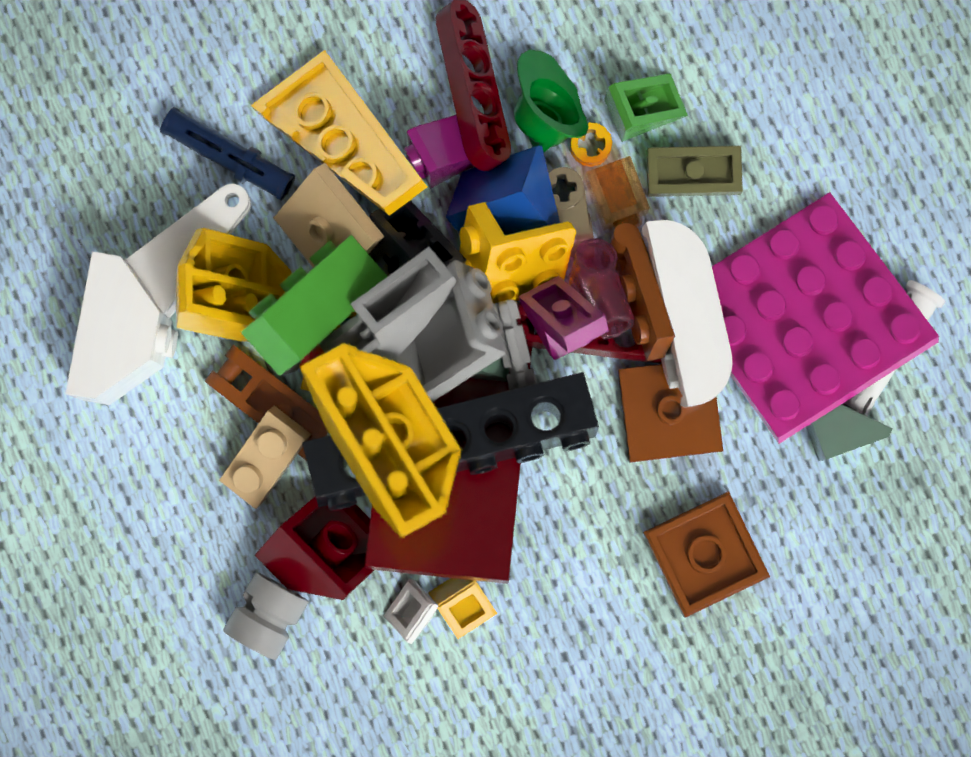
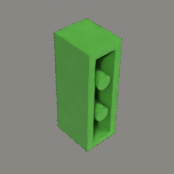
[241,235,388,376]

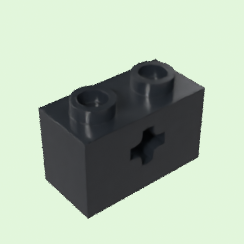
[369,200,466,276]

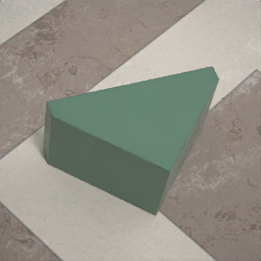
[806,404,893,461]

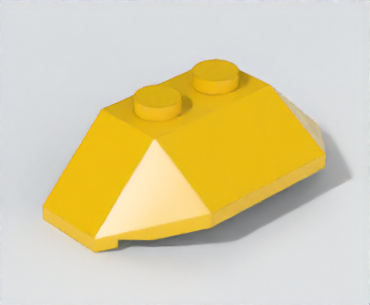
[176,227,292,342]
[301,343,461,538]

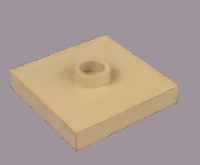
[273,163,384,267]

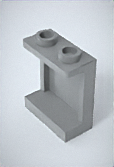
[393,260,507,402]

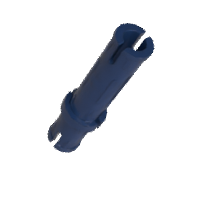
[160,107,295,201]

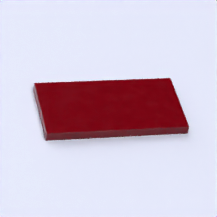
[365,302,534,584]

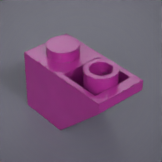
[403,115,474,188]

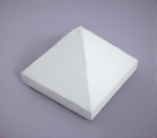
[384,578,438,644]

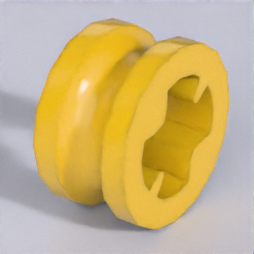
[570,122,612,167]

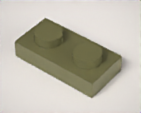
[647,146,743,197]

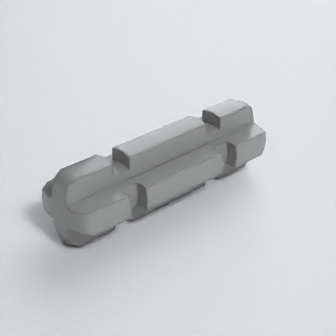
[493,300,537,390]

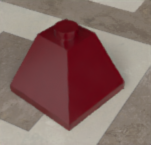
[255,497,375,600]

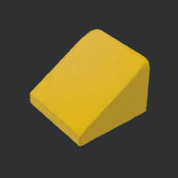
[428,578,497,639]

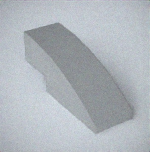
[319,247,457,361]

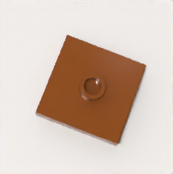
[618,364,723,463]
[643,491,770,618]

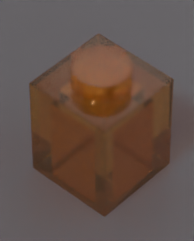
[584,156,650,231]

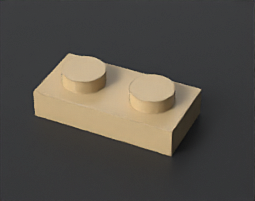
[219,406,312,509]

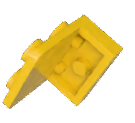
[459,202,576,304]

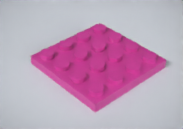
[712,192,939,444]

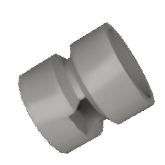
[222,572,309,660]

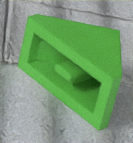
[604,73,688,142]

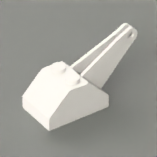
[65,184,251,405]

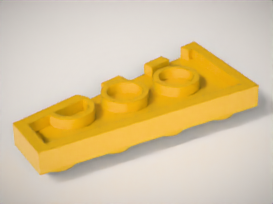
[251,50,427,216]

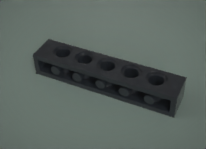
[302,372,599,510]

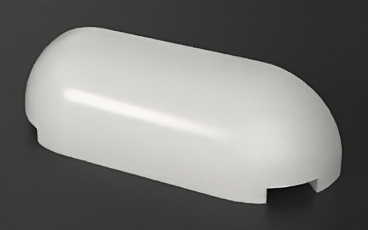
[641,220,732,407]

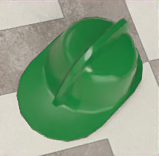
[513,50,589,152]

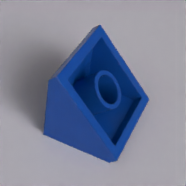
[446,146,560,235]

